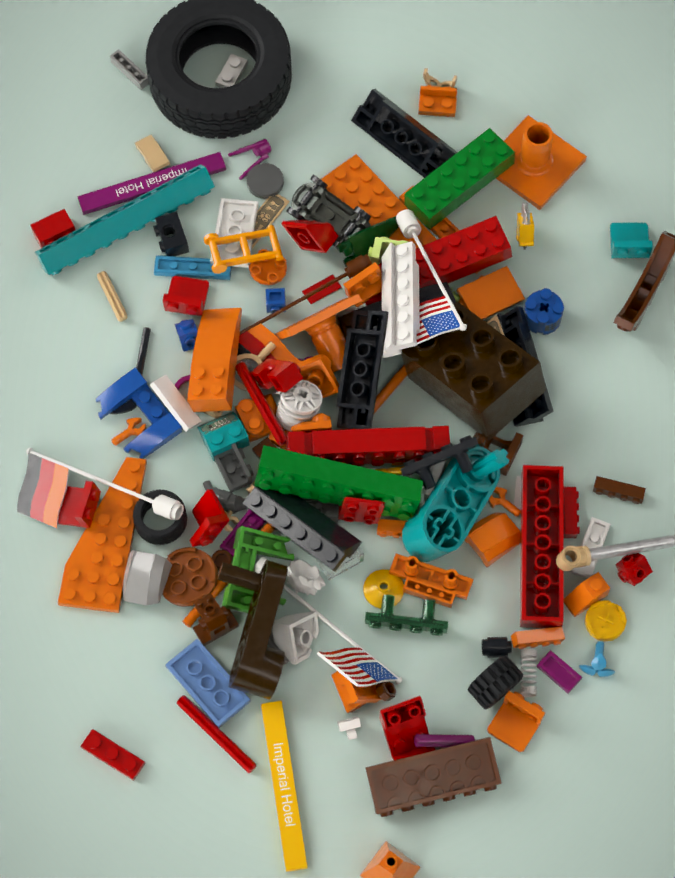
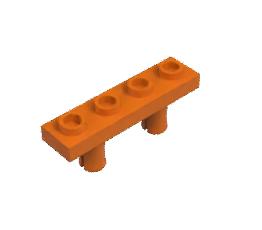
[389,553,473,600]

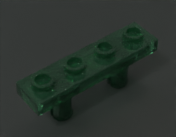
[365,595,448,636]

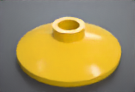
[363,569,404,609]

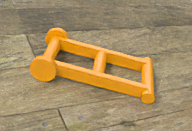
[204,225,283,274]

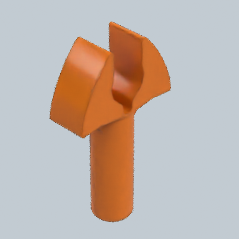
[111,418,146,446]
[488,487,521,517]

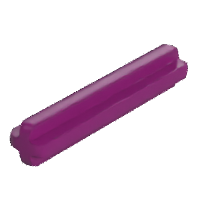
[414,734,475,747]

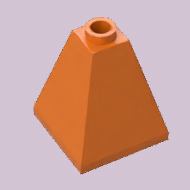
[360,841,421,878]

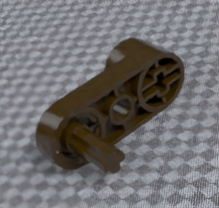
[217,560,288,700]

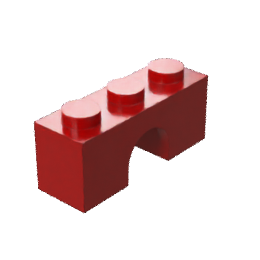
[250,358,303,393]

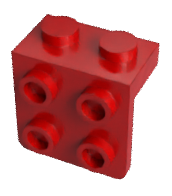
[163,276,209,316]
[58,481,101,528]
[189,489,230,547]
[338,497,385,525]

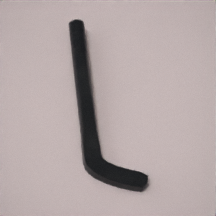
[110,327,151,414]

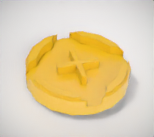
[585,600,627,642]

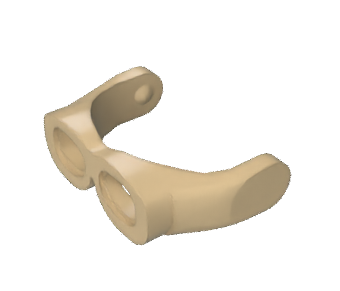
[423,68,457,88]

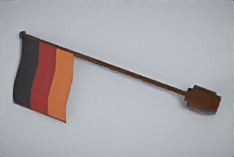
[237,254,372,380]

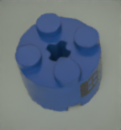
[524,288,564,335]

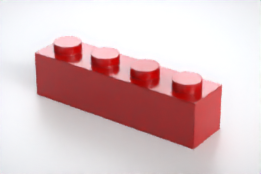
[564,487,580,539]

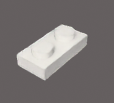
[215,54,248,88]

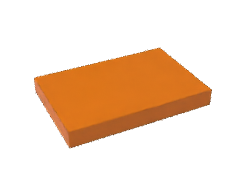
[456,266,525,320]

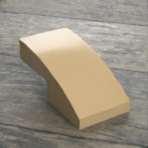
[135,135,170,172]

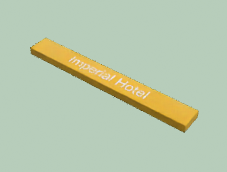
[261,700,308,872]

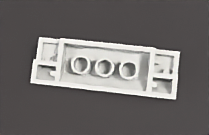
[382,241,420,358]

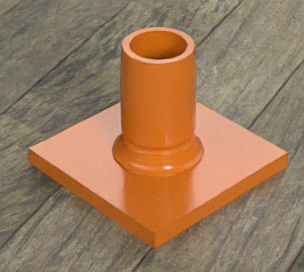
[496,115,587,210]
[275,294,362,373]

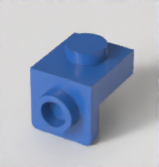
[266,288,286,314]
[175,319,198,351]

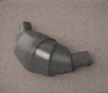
[203,480,247,514]

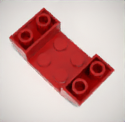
[380,696,436,760]

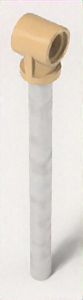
[556,534,675,571]

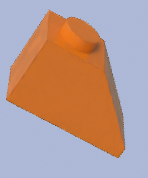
[564,572,610,617]

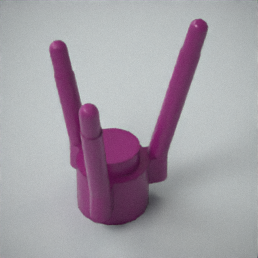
[228,138,271,180]

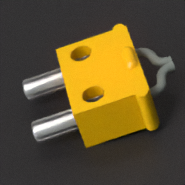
[516,202,534,250]

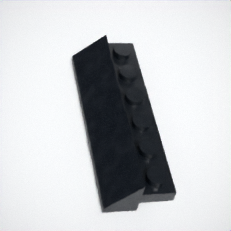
[351,89,458,178]
[486,306,554,427]
[336,310,388,429]
[242,484,362,572]

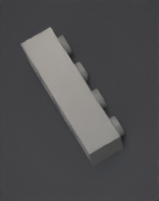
[110,49,149,90]

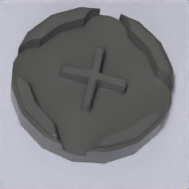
[246,163,284,199]

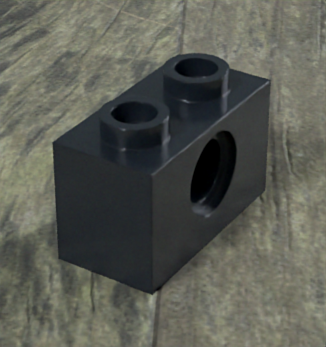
[153,211,189,257]

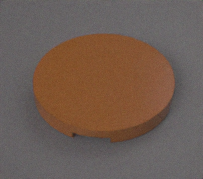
[162,547,218,607]

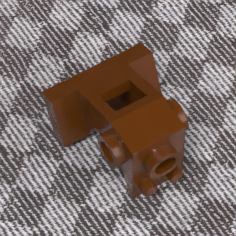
[473,432,524,476]
[193,593,239,646]

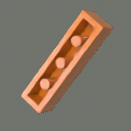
[377,519,407,538]
[403,577,456,608]
[511,627,565,649]

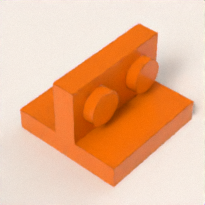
[331,671,381,713]

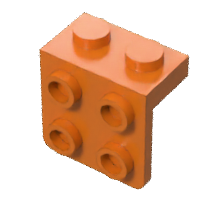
[487,691,545,752]

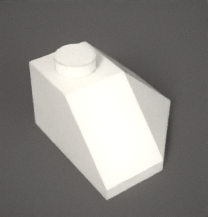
[272,611,319,665]

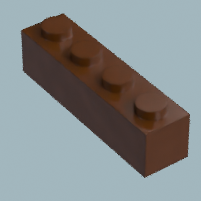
[593,476,646,504]

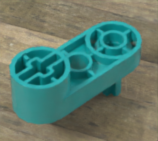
[402,446,509,562]

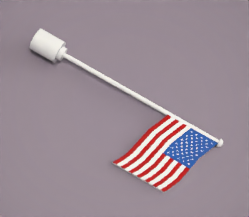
[396,209,467,344]
[253,557,402,687]

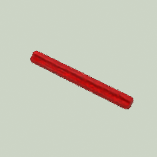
[235,362,287,446]
[177,695,256,773]

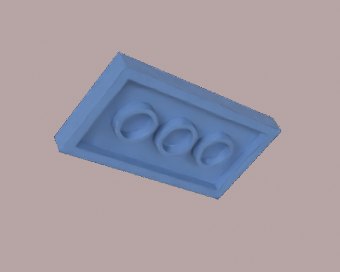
[165,639,251,728]

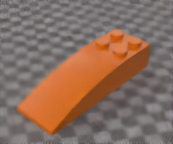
[187,308,242,412]

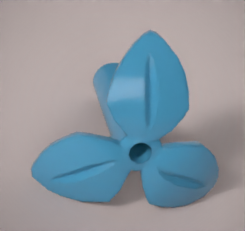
[579,642,615,677]

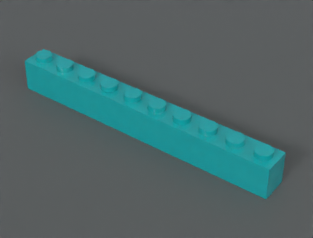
[35,164,215,275]

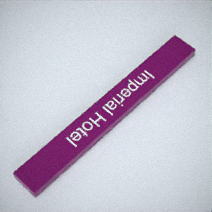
[77,152,226,215]

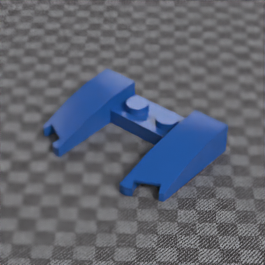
[96,367,182,459]

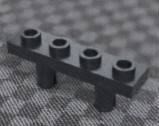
[400,435,480,490]

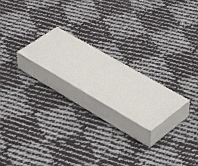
[150,375,201,432]
[571,517,611,579]

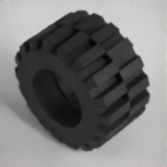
[468,655,524,710]

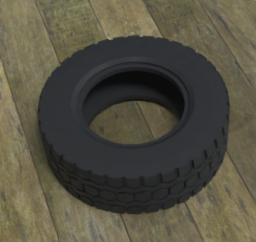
[146,0,292,139]

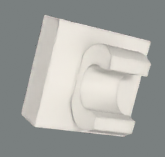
[337,716,361,740]

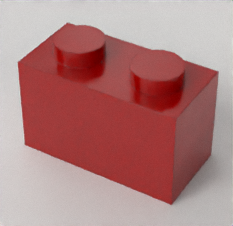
[30,209,75,248]

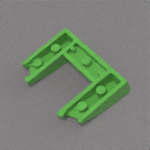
[222,526,294,613]

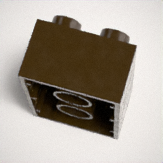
[401,302,546,440]

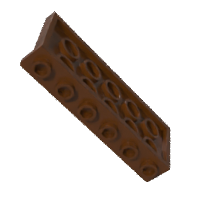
[365,737,502,817]

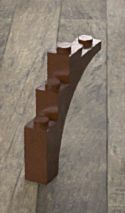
[613,231,675,332]

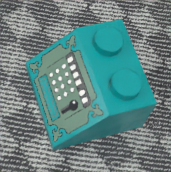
[197,411,250,461]

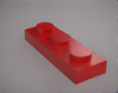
[80,729,145,781]

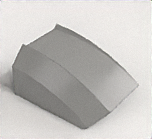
[122,550,172,605]

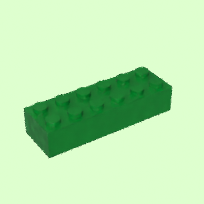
[404,128,515,230]

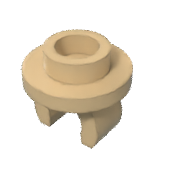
[224,510,239,532]

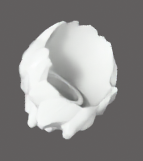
[287,559,326,595]

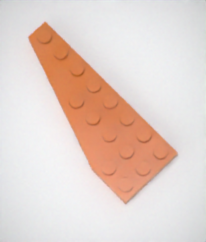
[58,457,147,613]

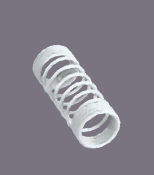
[520,649,537,697]

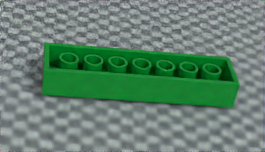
[254,445,423,521]

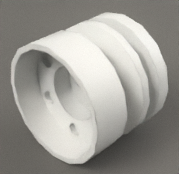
[276,380,323,432]

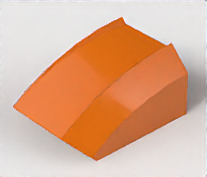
[465,512,521,567]

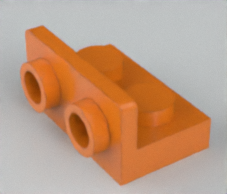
[418,85,457,117]
[343,262,382,307]

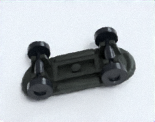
[286,174,371,254]

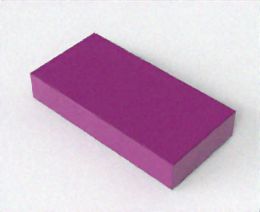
[536,650,582,694]

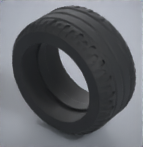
[133,489,187,545]

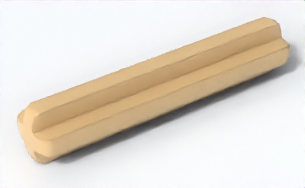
[97,271,128,322]

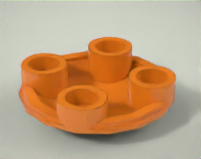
[249,249,287,285]

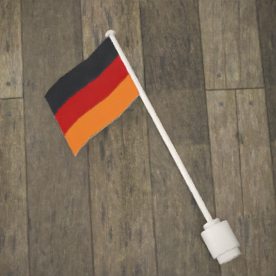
[17,448,184,529]

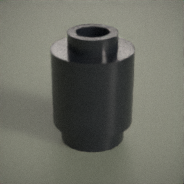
[482,637,512,658]

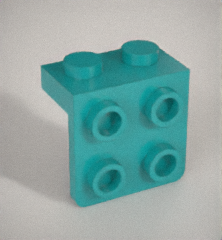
[610,223,653,258]

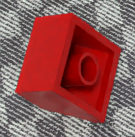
[281,220,339,253]

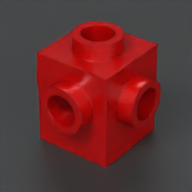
[615,553,653,586]

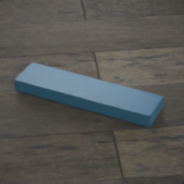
[154,255,232,280]

